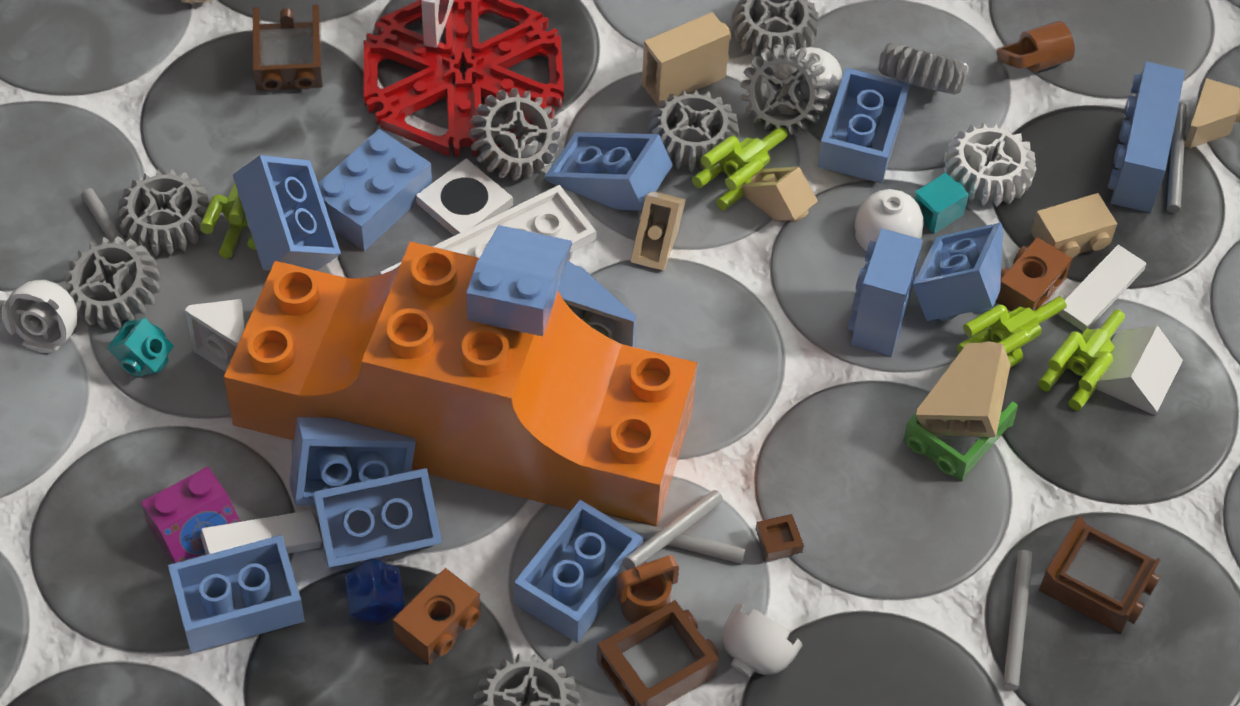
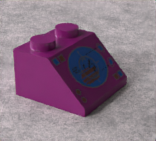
[141,466,241,564]

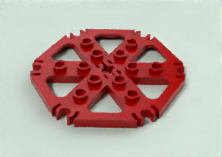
[364,0,564,157]

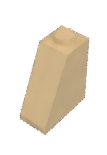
[916,342,1011,437]

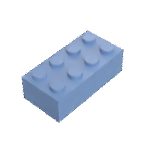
[1107,61,1185,213]

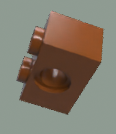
[995,237,1073,312]
[393,568,481,664]

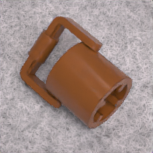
[996,21,1075,72]
[616,555,679,624]

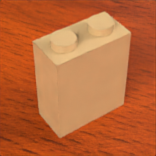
[642,12,731,106]

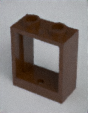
[596,600,720,706]

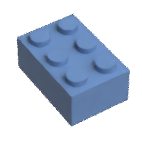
[817,68,910,184]
[318,129,432,251]
[233,155,341,271]
[847,228,923,357]
[313,468,442,568]
[514,500,643,643]
[168,535,305,653]

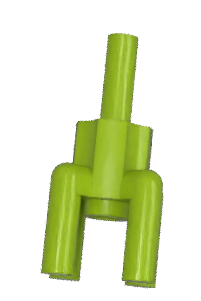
[692,126,788,211]
[200,182,256,259]
[957,296,1067,368]
[1038,309,1125,411]

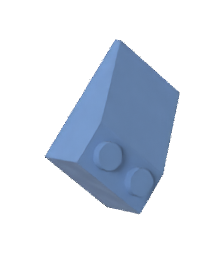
[545,132,673,210]
[913,222,1003,321]
[466,225,572,336]
[558,261,636,347]
[289,417,416,505]

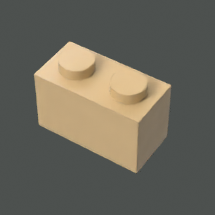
[1031,193,1117,258]

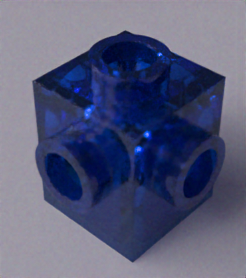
[345,559,405,625]

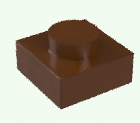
[755,514,804,561]

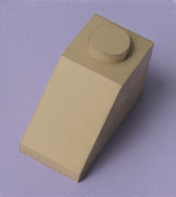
[1184,78,1240,148]
[741,166,818,222]
[630,191,686,271]

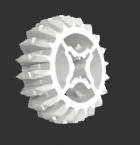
[944,123,1036,207]

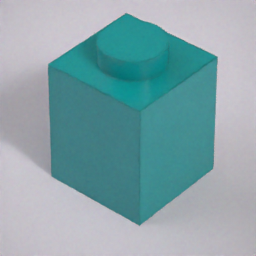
[914,172,969,234]

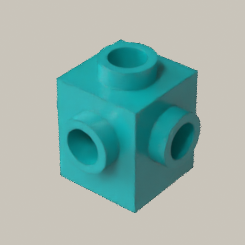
[106,317,174,377]

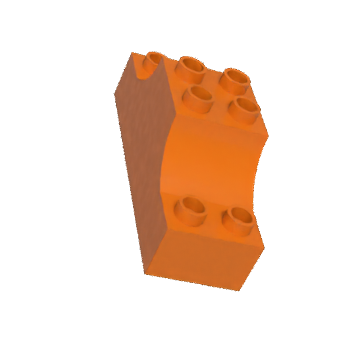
[224,241,698,527]

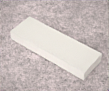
[1057,245,1147,332]
[200,510,322,555]

